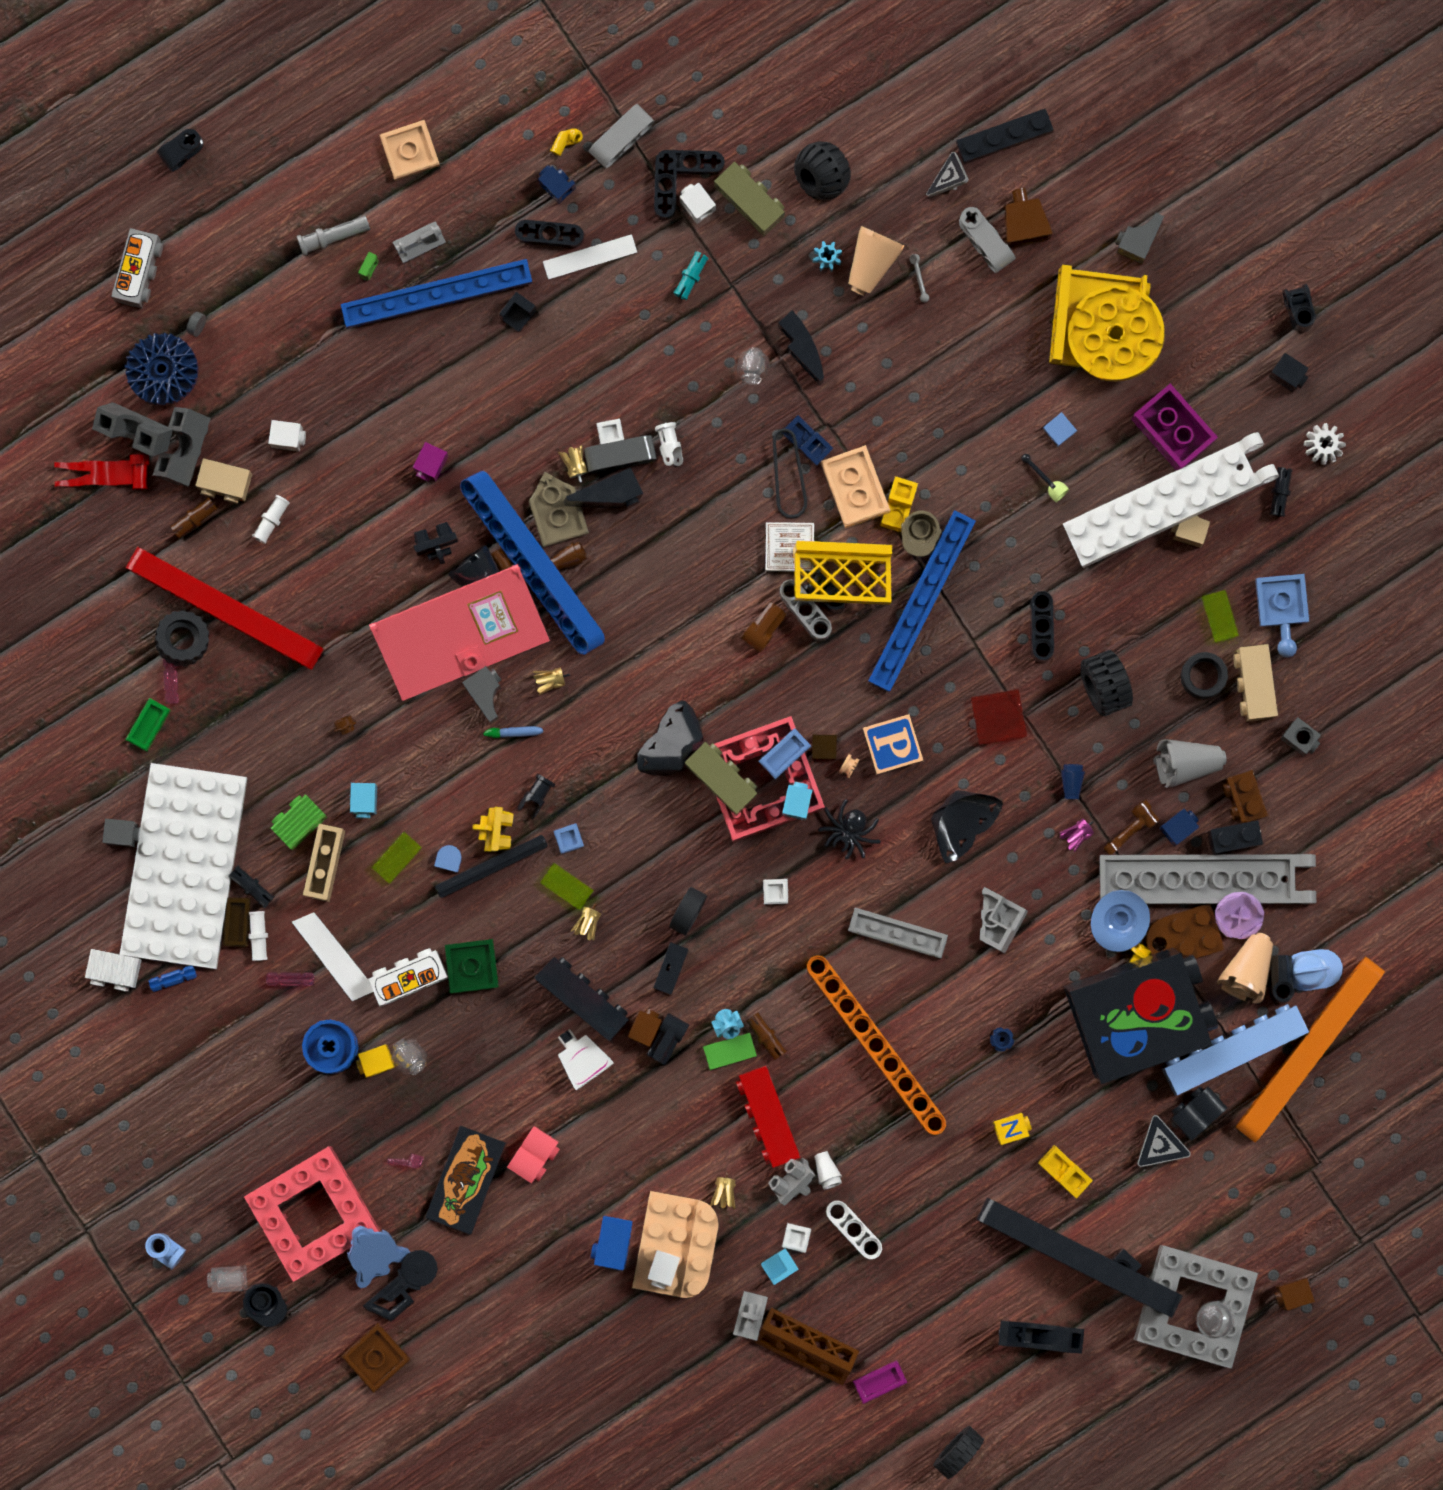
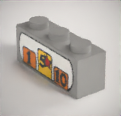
[111,228,163,309]

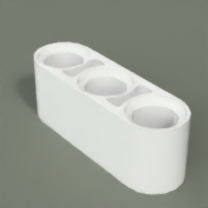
[826,1201,882,1259]

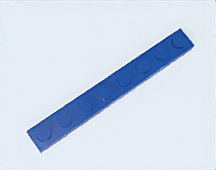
[341,259,533,329]
[868,510,976,693]

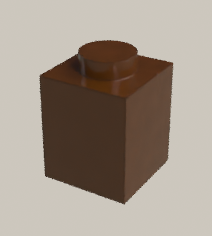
[628,1008,662,1047]
[1274,1277,1315,1311]

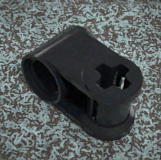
[156,129,203,172]
[1282,284,1316,333]
[802,570,846,614]

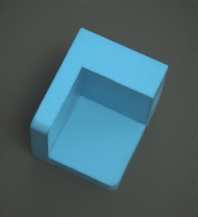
[761,1248,799,1285]

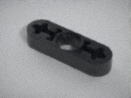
[515,220,584,248]

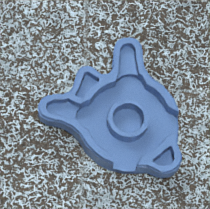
[347,1226,410,1288]

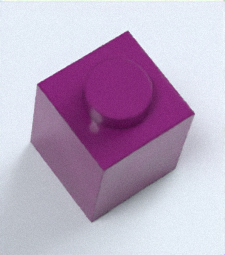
[413,442,448,482]

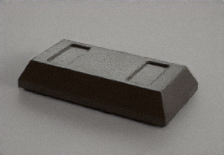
[223,897,251,947]

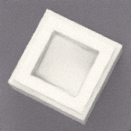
[596,419,624,444]
[763,879,788,905]
[782,1223,811,1253]

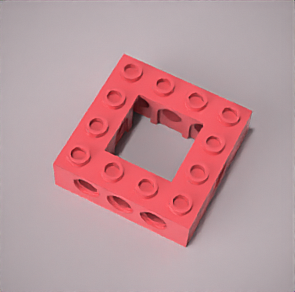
[709,716,825,842]
[244,1146,380,1282]

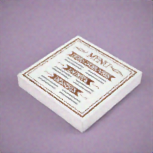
[766,523,814,572]

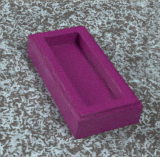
[853,1360,907,1404]

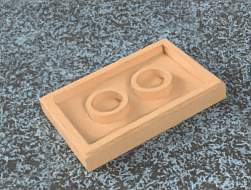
[821,445,890,529]

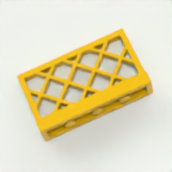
[793,541,892,605]

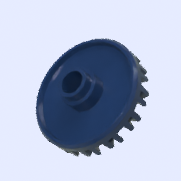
[125,333,199,406]

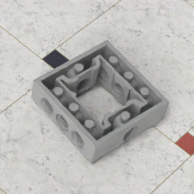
[1134,1245,1258,1369]

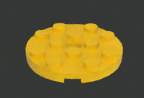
[1068,285,1165,382]

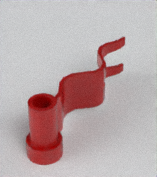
[54,454,149,490]

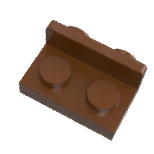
[1222,770,1268,824]

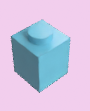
[782,782,812,820]
[350,783,377,819]

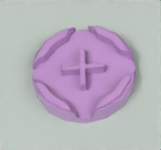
[1215,892,1264,939]

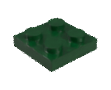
[445,939,499,994]

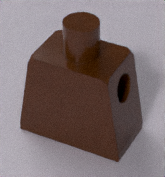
[1004,188,1052,247]

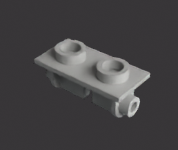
[393,221,446,263]

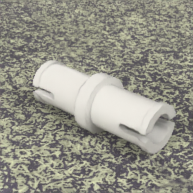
[252,495,290,544]
[248,911,268,961]

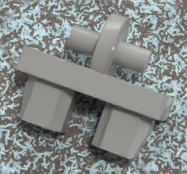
[769,1158,815,1205]
[733,1291,768,1340]

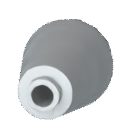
[1156,739,1226,788]

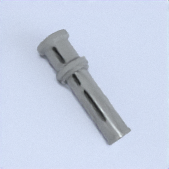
[297,216,370,256]

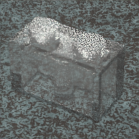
[207,1265,248,1293]

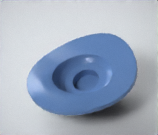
[1091,890,1150,952]

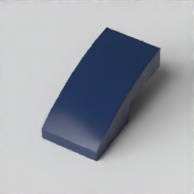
[781,415,833,465]

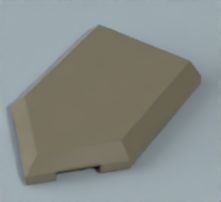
[529,472,589,547]

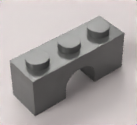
[92,402,173,456]
[153,407,211,486]

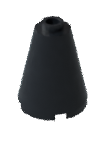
[448,545,500,587]

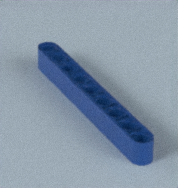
[460,471,605,655]

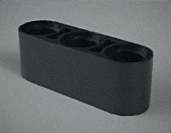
[1030,591,1054,663]

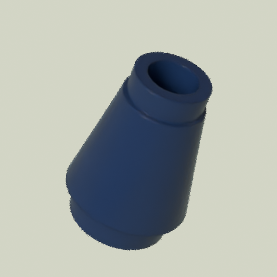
[1061,764,1085,799]

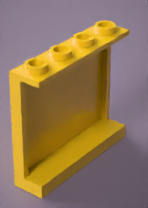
[1049,265,1150,367]

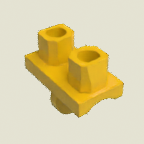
[472,807,514,852]

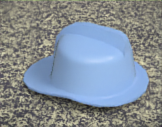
[1292,949,1343,991]

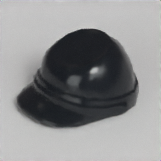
[243,1283,287,1328]

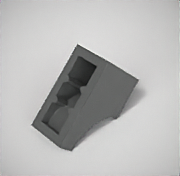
[1115,213,1164,264]
[462,666,501,724]

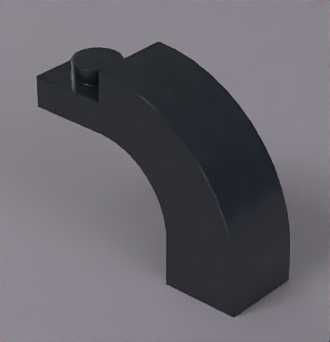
[998,1320,1084,1354]

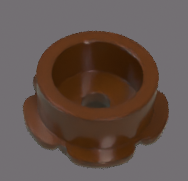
[334,715,356,735]

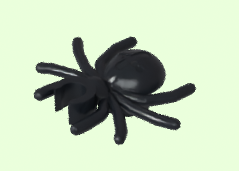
[818,799,881,860]

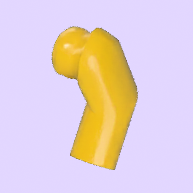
[550,129,583,157]

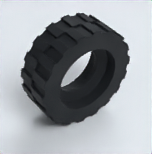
[155,610,209,667]
[933,1425,984,1480]

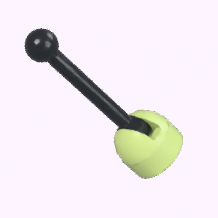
[1021,454,1069,502]

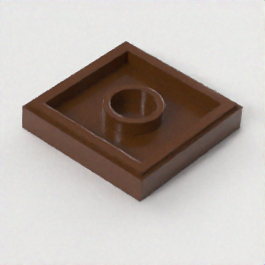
[341,1323,411,1393]

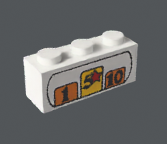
[368,948,448,1007]

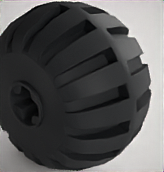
[794,141,851,201]

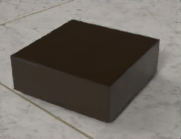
[812,734,837,760]

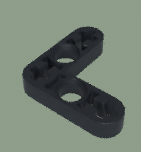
[654,150,725,220]

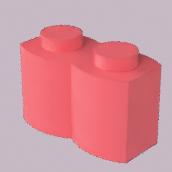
[507,1126,560,1184]

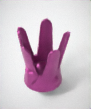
[1059,818,1094,853]

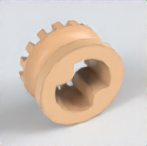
[839,754,859,778]

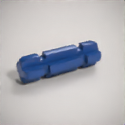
[149,965,197,992]

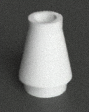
[814,1151,842,1190]

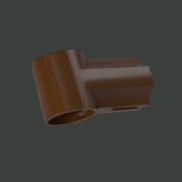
[741,602,787,653]

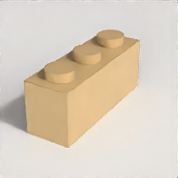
[1234,644,1278,722]
[303,824,345,902]

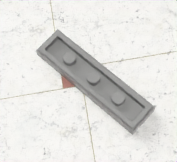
[848,908,948,959]

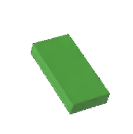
[703,1033,757,1070]

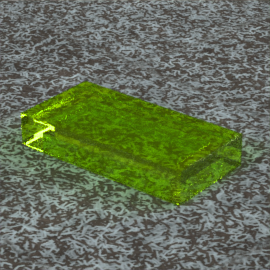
[1201,590,1239,643]
[371,832,422,884]
[540,863,594,910]

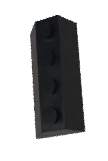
[535,957,629,1043]

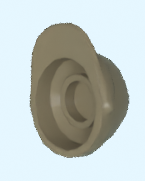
[901,510,941,557]

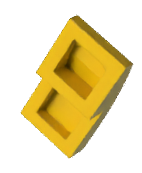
[880,477,918,532]
[1038,1145,1093,1199]

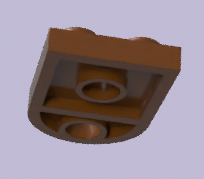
[1146,904,1225,959]

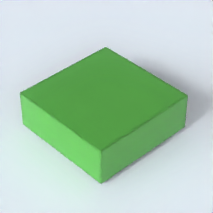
[358,252,379,281]

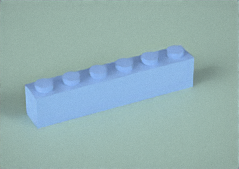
[1162,1004,1309,1096]

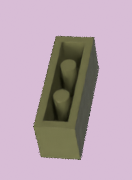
[714,162,785,237]
[685,742,757,816]

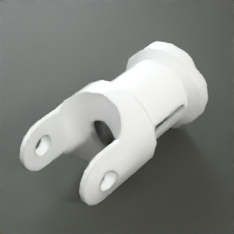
[655,422,683,466]

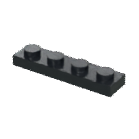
[956,108,1054,164]

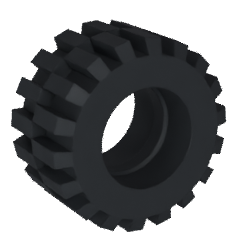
[1081,650,1133,716]

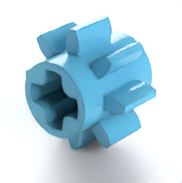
[813,241,842,272]
[711,1009,744,1039]

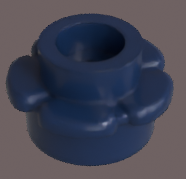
[990,1027,1014,1052]

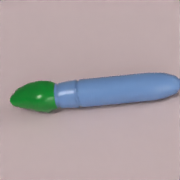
[484,726,543,738]

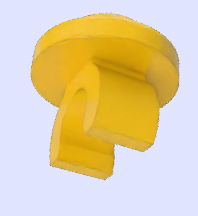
[1129,943,1151,963]

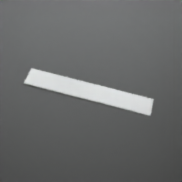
[543,234,637,279]

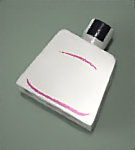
[558,1029,614,1091]

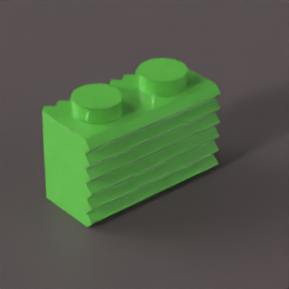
[271,795,327,851]

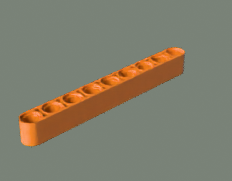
[807,956,946,1135]
[1235,956,1385,1143]

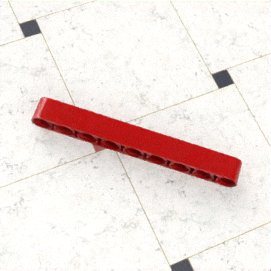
[125,547,324,670]

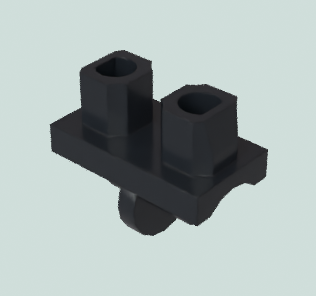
[414,522,458,565]

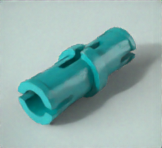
[673,251,709,301]

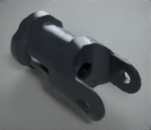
[517,773,556,820]

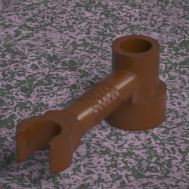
[1103,799,1159,855]

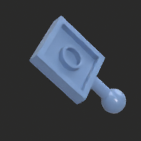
[1255,574,1309,658]

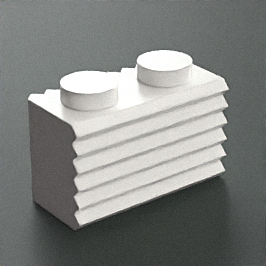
[85,949,141,991]

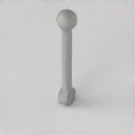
[910,254,929,303]

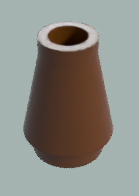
[550,542,588,570]

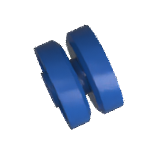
[302,1019,359,1074]

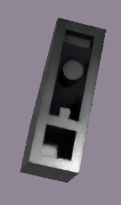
[564,468,643,508]

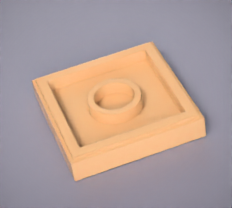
[380,120,440,181]

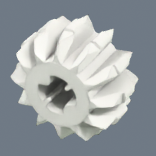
[1304,423,1345,465]

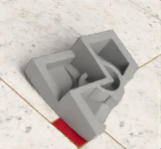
[980,887,1028,953]

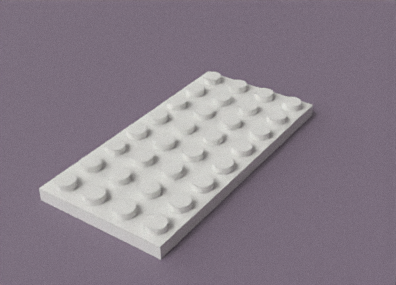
[120,763,248,969]

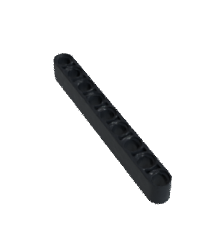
[976,1198,1183,1318]

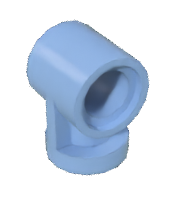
[145,1233,186,1270]

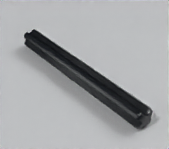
[435,835,548,898]

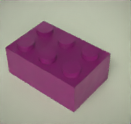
[1131,383,1218,471]

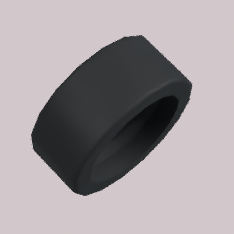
[1180,652,1228,699]
[669,887,707,936]

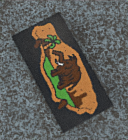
[425,1126,506,1235]

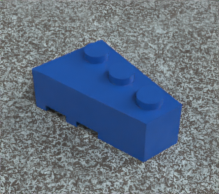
[590,1216,633,1270]

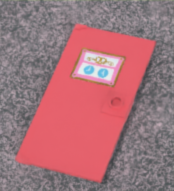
[369,564,550,701]

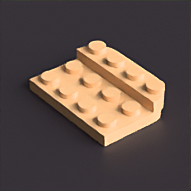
[632,1191,718,1298]

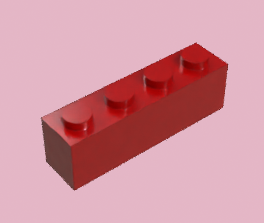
[736,1066,801,1168]

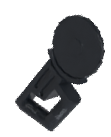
[363,1250,438,1322]

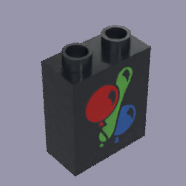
[1063,947,1218,1084]

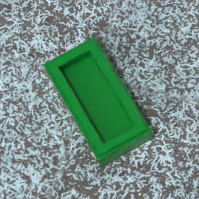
[125,698,171,752]

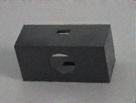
[653,942,689,996]

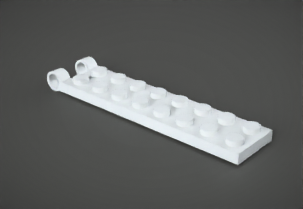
[1063,432,1279,568]

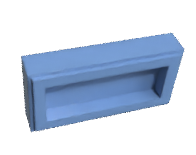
[759,728,811,779]

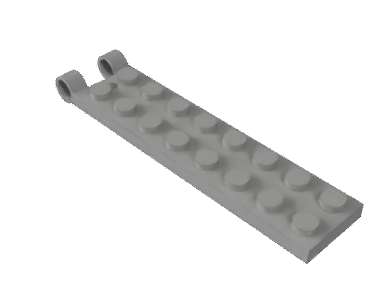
[1099,854,1317,904]

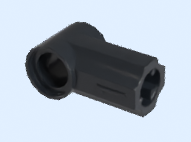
[1269,955,1295,1005]
[647,1013,690,1065]

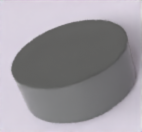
[187,312,206,337]

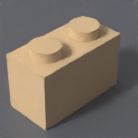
[196,458,252,504]

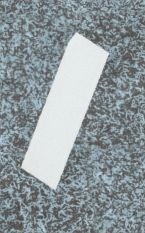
[292,912,373,1001]

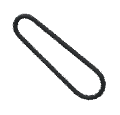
[773,428,808,518]

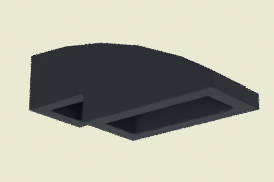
[778,310,824,385]

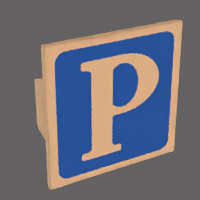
[863,714,923,774]

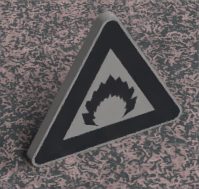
[926,152,969,198]
[1137,1115,1191,1167]

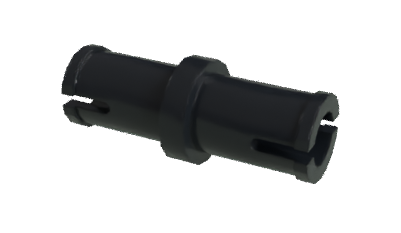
[1269,467,1293,517]
[228,865,275,908]

